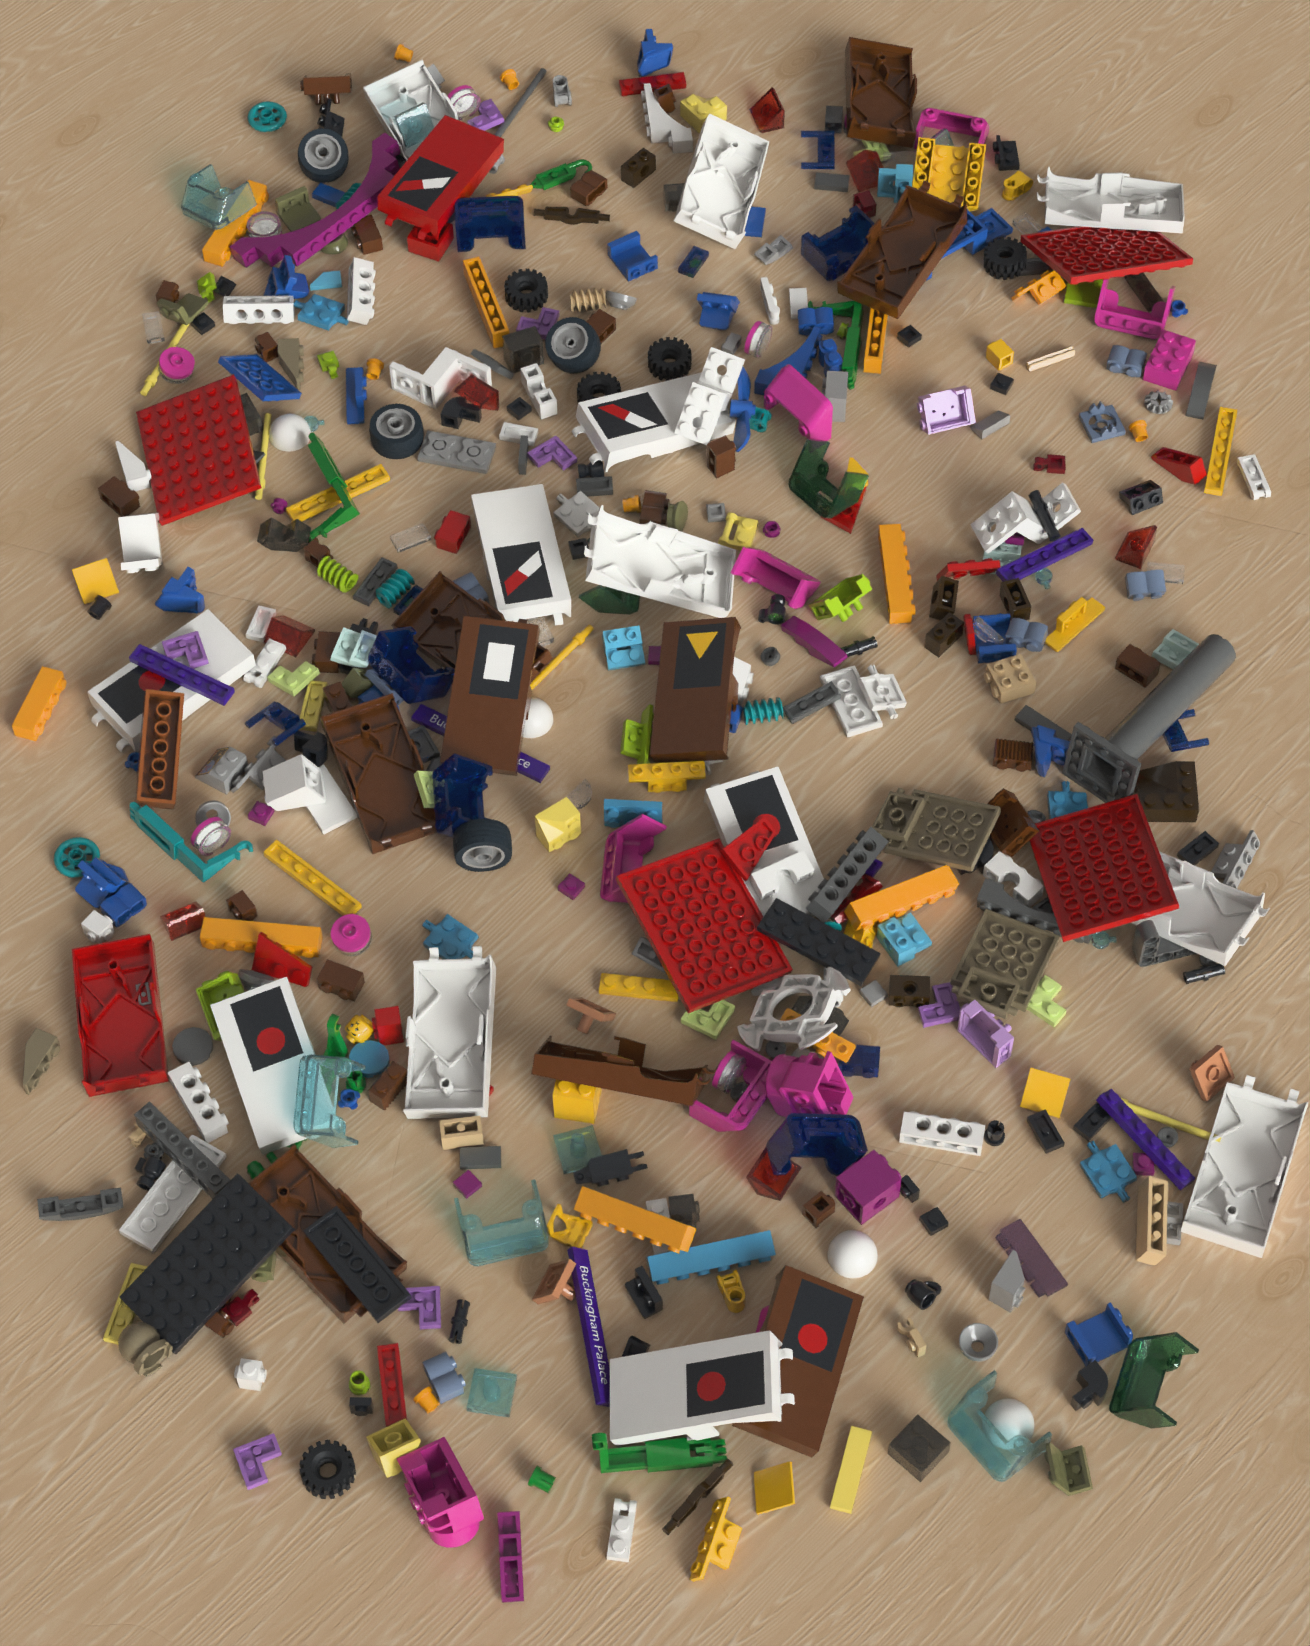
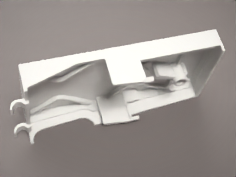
[674,113,769,249]
[1131,851,1270,966]

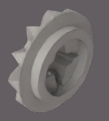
[1144,390,1173,414]

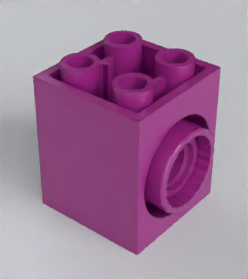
[835,1150,901,1225]

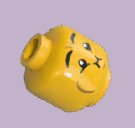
[344,1014,374,1044]

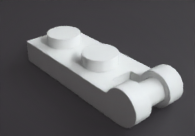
[760,277,780,325]
[1237,454,1271,500]
[243,638,286,688]
[607,1498,637,1562]

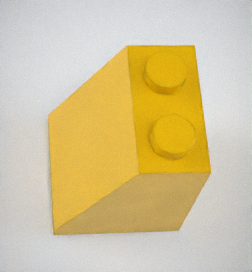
[553,1079,602,1124]

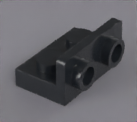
[993,135,1020,171]
[1119,480,1163,515]
[625,1266,663,1319]

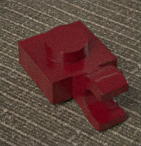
[1033,454,1066,474]
[222,1289,260,1327]

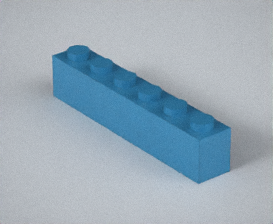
[646,1230,776,1285]

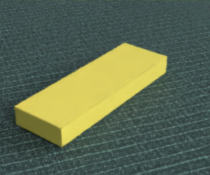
[298,680,328,732]

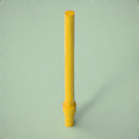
[530,625,594,690]

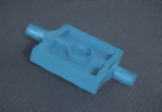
[294,294,349,331]
[1047,781,1088,819]
[423,914,479,959]
[1080,1141,1137,1203]

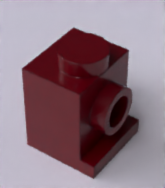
[853,190,877,219]

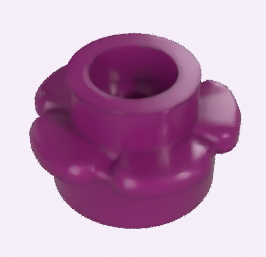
[270,498,288,514]
[763,521,781,538]

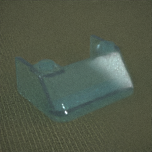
[181,164,257,230]
[293,1054,366,1148]
[454,1179,549,1266]
[947,1370,1052,1482]

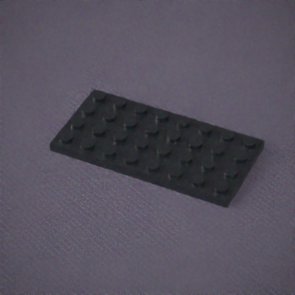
[120,1173,295,1354]

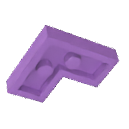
[467,99,505,131]
[516,307,560,340]
[527,436,577,470]
[162,631,209,669]
[918,982,960,1028]
[398,1286,441,1330]
[233,1433,282,1490]

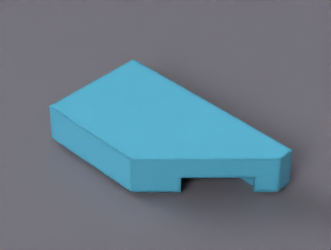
[310,270,342,291]

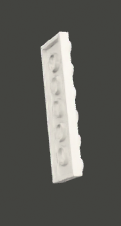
[119,1134,227,1253]

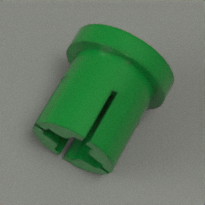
[346,1068,366,1093]
[528,1465,556,1493]

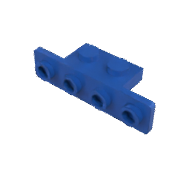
[346,367,367,424]

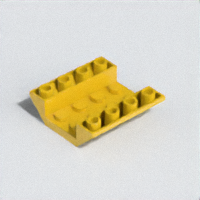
[912,137,986,211]

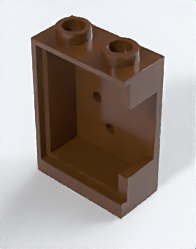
[300,73,352,105]
[987,788,1039,857]

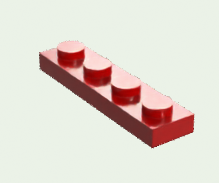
[619,72,687,96]
[377,1343,407,1427]

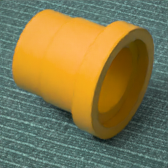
[394,44,413,62]
[500,69,519,90]
[366,358,384,380]
[1128,420,1148,442]
[623,495,641,513]
[413,1386,440,1414]

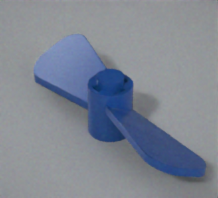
[730,367,756,452]

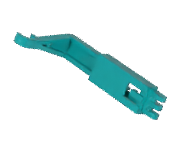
[130,802,253,883]

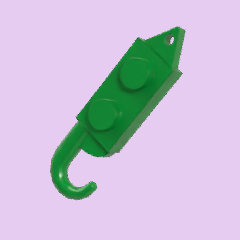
[530,159,592,190]

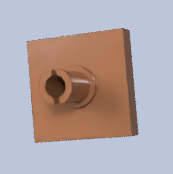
[566,997,616,1034]
[1189,1045,1235,1102]
[532,1259,576,1304]

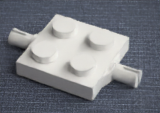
[554,491,600,537]
[858,665,907,719]

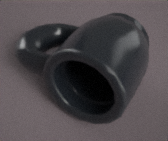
[905,1279,942,1310]

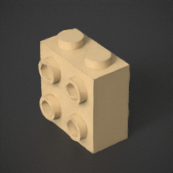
[984,654,1036,704]

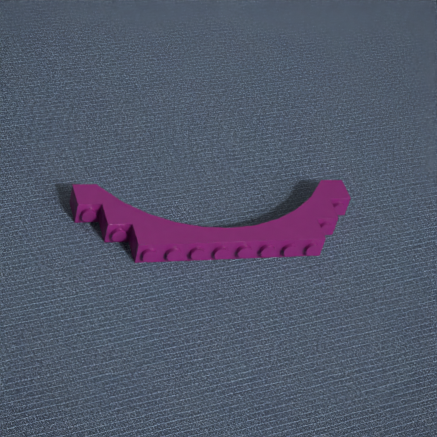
[230,132,401,268]

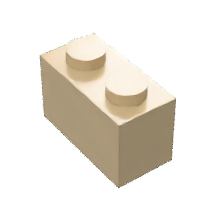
[439,1116,484,1150]

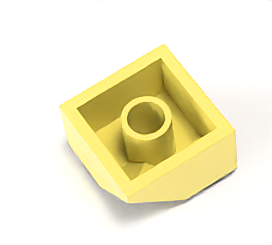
[680,94,727,134]
[535,797,581,852]
[366,1418,421,1478]

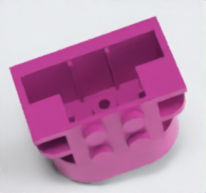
[765,1051,854,1138]
[397,1437,484,1548]

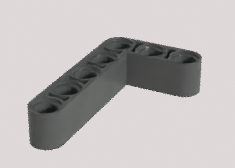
[1132,920,1197,967]

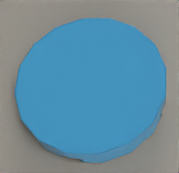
[349,1040,390,1078]

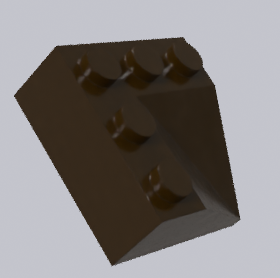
[1135,761,1199,822]

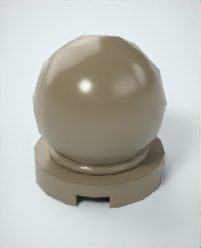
[118,1322,173,1377]

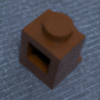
[654,84,676,113]
[156,280,180,307]
[255,332,278,363]
[304,537,334,567]
[226,890,257,921]
[802,1191,835,1228]
[205,1309,234,1338]

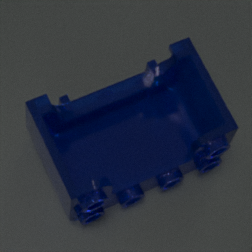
[455,196,526,252]
[801,205,875,281]
[368,626,455,704]
[432,753,493,838]
[766,1113,868,1176]

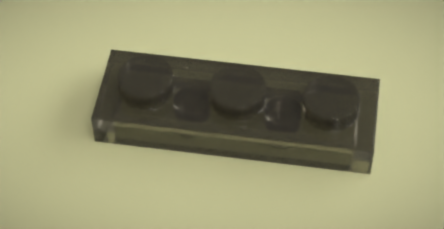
[1124,273,1163,312]

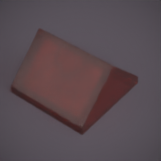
[749,87,785,133]
[846,150,884,193]
[454,374,499,411]
[1115,525,1157,569]
[264,615,315,658]
[160,901,206,941]
[746,1144,802,1201]

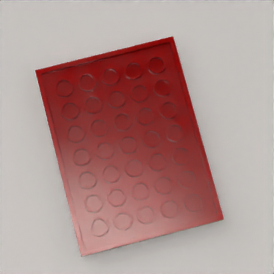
[1020,226,1193,285]
[136,374,262,526]
[1029,794,1179,942]
[615,838,793,1013]

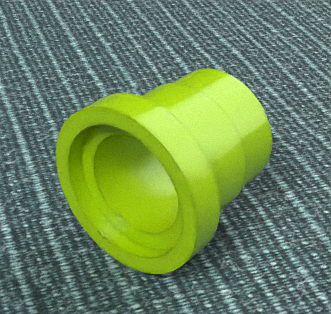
[349,1370,370,1396]

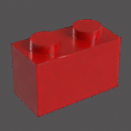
[434,510,471,554]
[372,1006,404,1046]

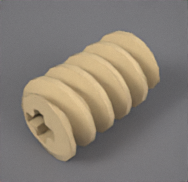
[570,287,606,312]

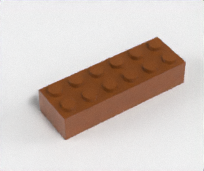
[135,689,184,809]

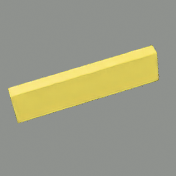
[103,1263,147,1344]
[830,1426,872,1514]

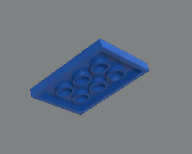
[218,354,302,401]

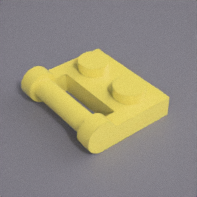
[718,512,758,551]

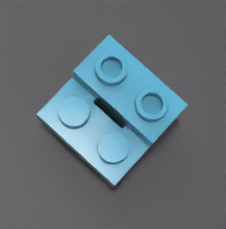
[877,164,913,203]
[602,625,645,671]
[877,912,932,967]

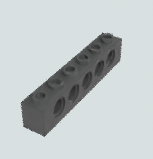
[806,827,889,923]
[134,1101,230,1199]

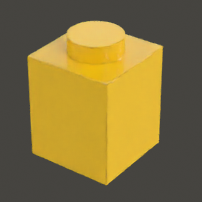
[986,339,1014,371]

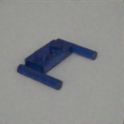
[801,131,835,169]
[245,701,306,746]
[1162,709,1209,752]

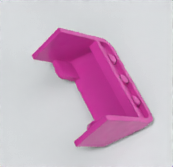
[914,108,989,150]
[1095,279,1176,339]
[764,364,833,452]
[730,547,821,609]
[600,814,667,903]
[689,1040,771,1132]

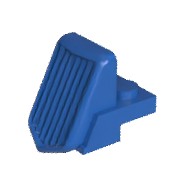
[637,29,673,77]
[263,255,309,299]
[697,292,740,330]
[155,567,205,613]
[1031,725,1070,777]
[75,857,130,908]

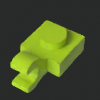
[197,272,217,303]
[317,351,339,379]

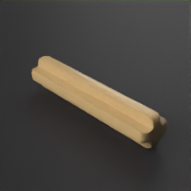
[1026,346,1075,371]

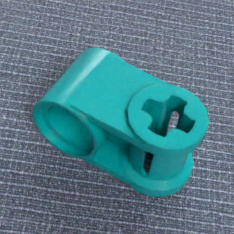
[736,407,772,432]

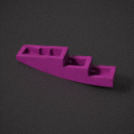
[781,616,848,668]
[498,1511,524,1603]

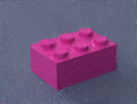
[1143,330,1196,391]

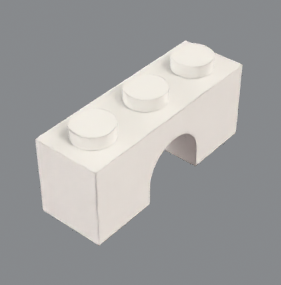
[520,363,557,419]
[750,850,814,901]
[983,851,1044,908]

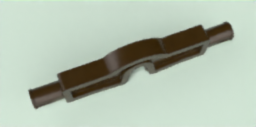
[534,206,610,225]
[662,1459,733,1535]

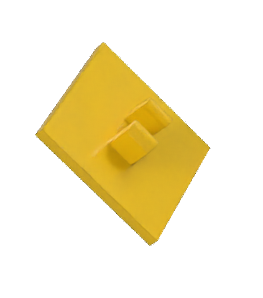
[72,558,119,605]
[1020,1068,1070,1118]
[754,1461,795,1515]

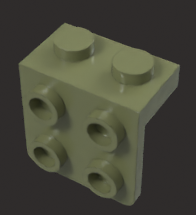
[275,186,321,232]
[157,293,209,325]
[1044,1443,1093,1496]

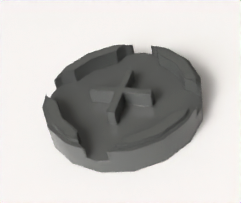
[172,1027,213,1066]

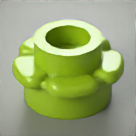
[548,116,564,132]
[836,322,849,339]

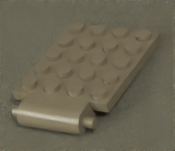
[872,788,1001,872]
[950,909,1060,1019]

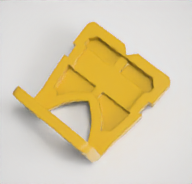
[547,1204,593,1248]

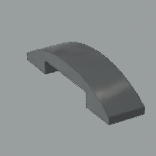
[1186,362,1217,420]
[37,1187,123,1221]

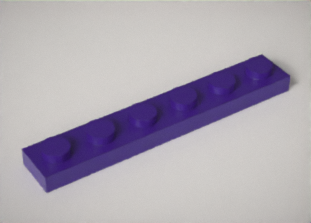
[996,528,1094,582]
[129,644,235,706]
[1096,1089,1196,1190]

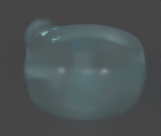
[304,416,325,432]
[1035,568,1053,589]
[1091,931,1117,949]

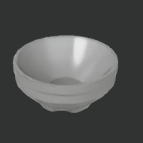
[605,290,637,310]
[195,800,231,830]
[239,969,275,990]
[959,1323,998,1362]

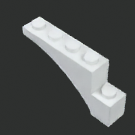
[641,83,693,154]

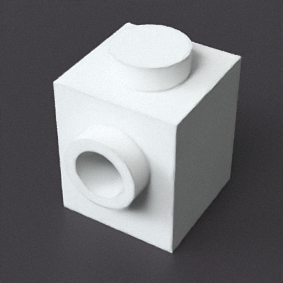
[81,910,115,944]
[234,1358,267,1391]

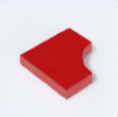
[963,614,976,655]

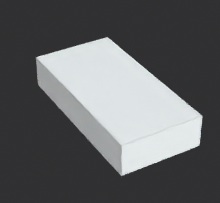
[789,288,808,319]
[499,422,538,446]
[246,605,277,643]

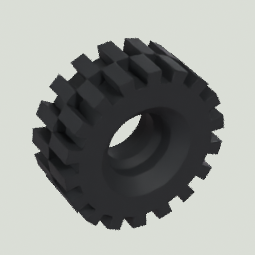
[984,237,1027,280]
[504,268,548,313]
[648,337,692,381]
[577,372,621,403]
[300,1440,356,1499]

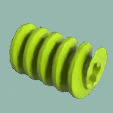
[317,556,358,593]

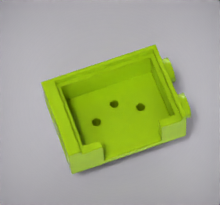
[809,574,872,622]
[196,971,245,1041]

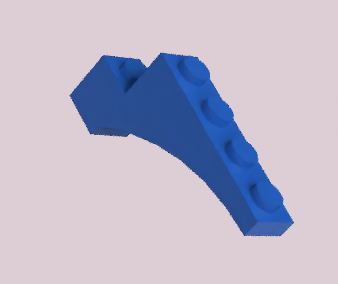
[754,326,823,396]

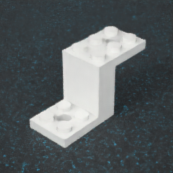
[389,347,492,409]
[674,347,745,445]
[970,482,1081,554]
[118,512,163,573]

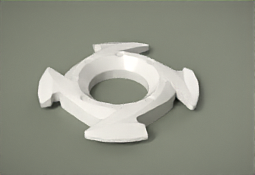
[737,967,851,1052]

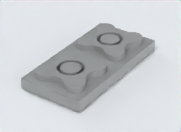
[418,430,496,474]

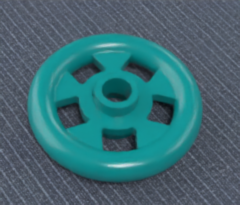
[247,101,287,132]
[54,837,100,878]

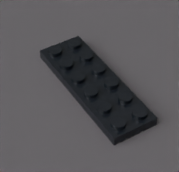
[756,898,881,986]
[303,1206,412,1323]

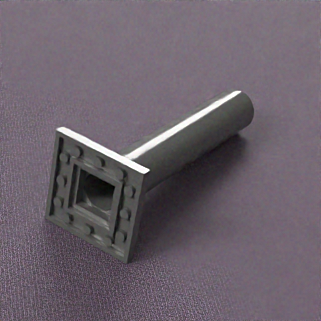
[1062,634,1236,803]

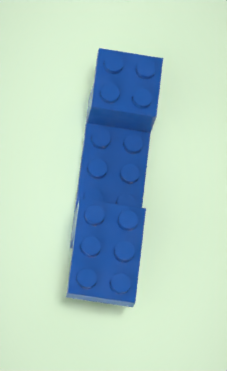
[926,208,1013,281]

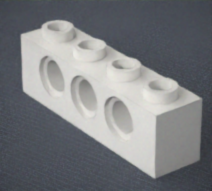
[347,257,376,325]
[223,296,295,324]
[168,1062,229,1143]
[899,1111,985,1156]

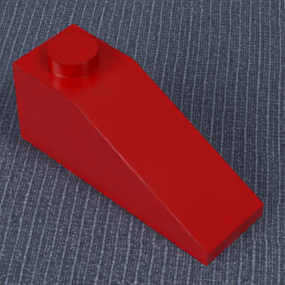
[1151,447,1207,485]

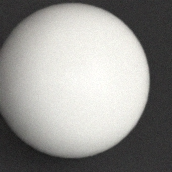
[269,413,311,452]
[523,697,553,738]
[827,1230,878,1278]
[983,1398,1035,1449]

